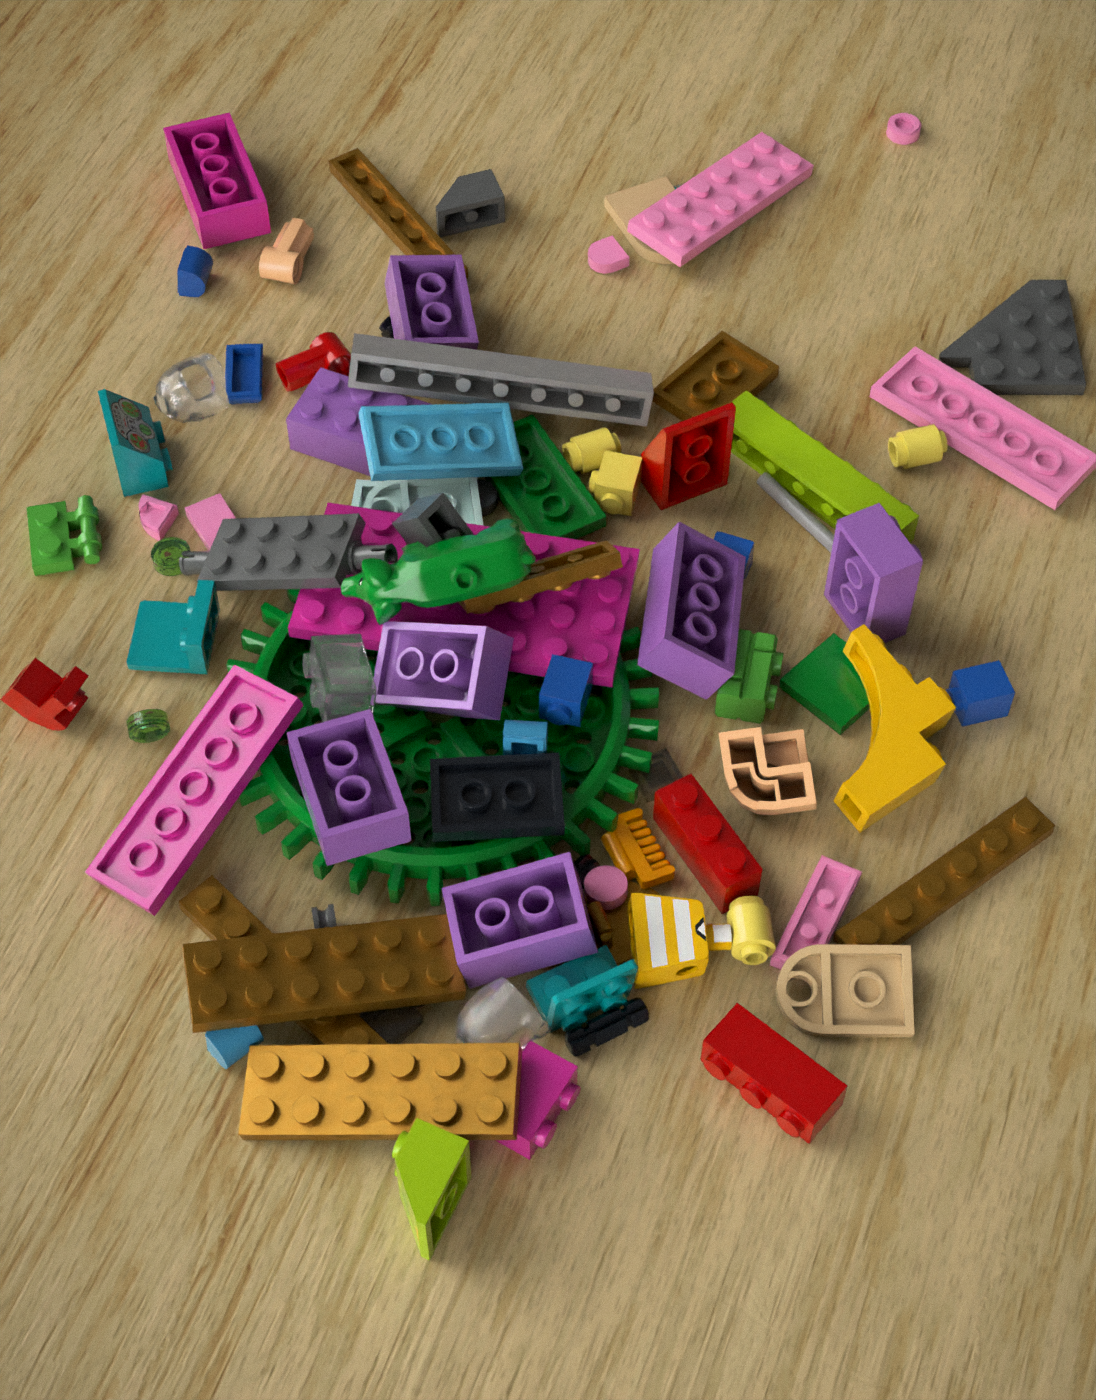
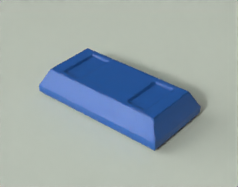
[224,343,263,404]

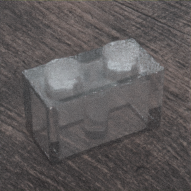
[303,634,377,722]

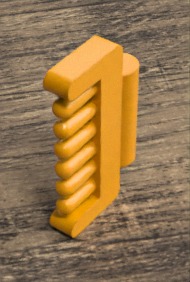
[601,808,675,889]

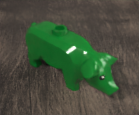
[341,518,536,625]

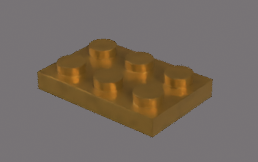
[652,330,779,421]

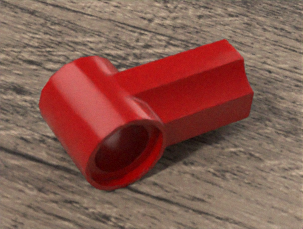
[276,332,351,392]

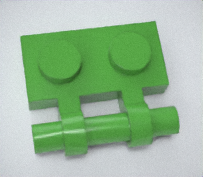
[27,495,102,576]

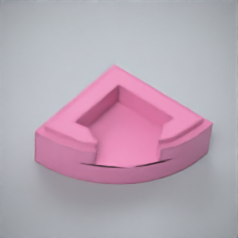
[139,494,179,541]

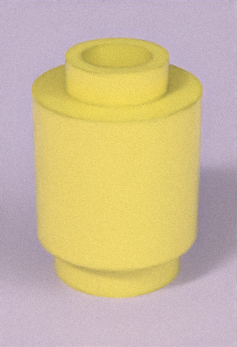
[888,424,948,469]
[562,427,621,474]
[726,896,776,965]

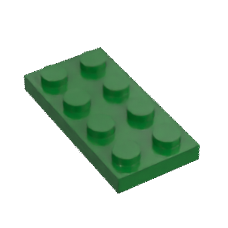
[485,414,607,539]

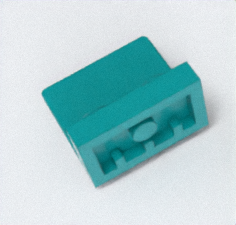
[126,580,220,674]
[526,945,638,1033]

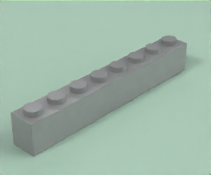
[348,333,654,427]

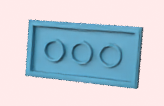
[358,403,523,481]

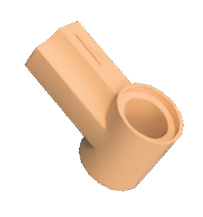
[259,218,314,285]

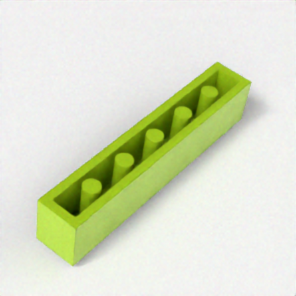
[730,390,919,543]

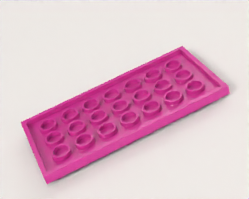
[288,502,640,687]

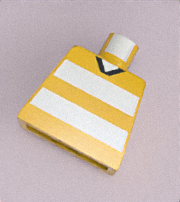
[627,893,732,989]

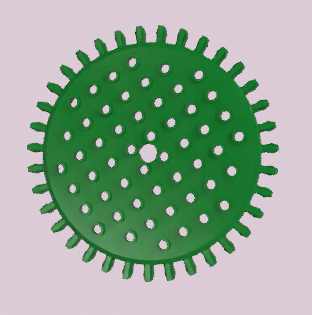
[226,589,659,906]

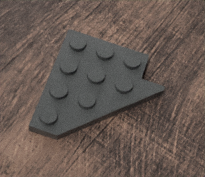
[938,280,1086,395]

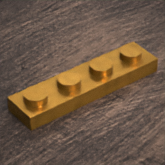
[458,540,623,614]

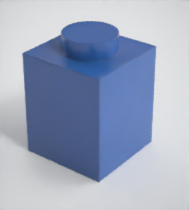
[539,654,593,727]
[946,660,1015,727]

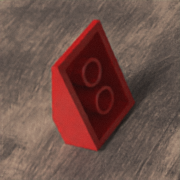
[641,402,736,511]

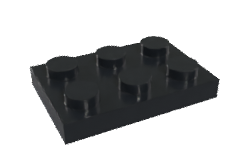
[430,752,565,842]

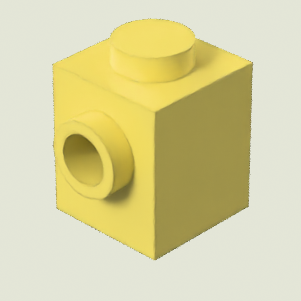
[589,450,642,516]

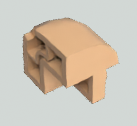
[718,727,817,815]

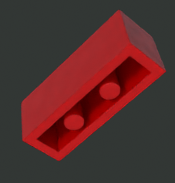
[653,773,763,914]
[700,1003,848,1144]

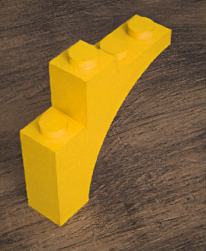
[833,624,956,833]

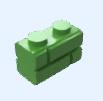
[715,629,784,724]

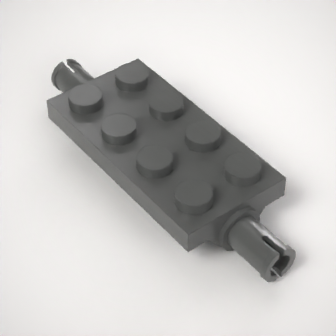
[179,513,398,591]

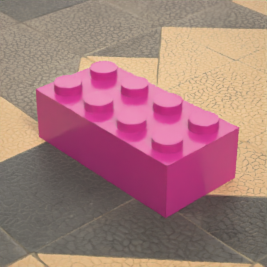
[163,112,271,249]

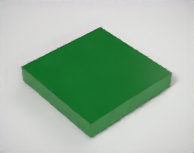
[779,633,870,735]

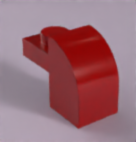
[0,657,89,731]

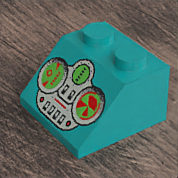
[98,389,173,497]

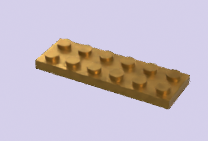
[182,914,466,1033]
[238,1043,523,1140]

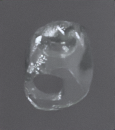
[153,352,229,423]
[455,977,552,1049]

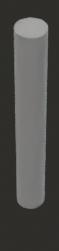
[757,472,834,553]

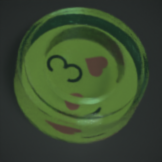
[151,537,190,576]
[126,709,170,743]

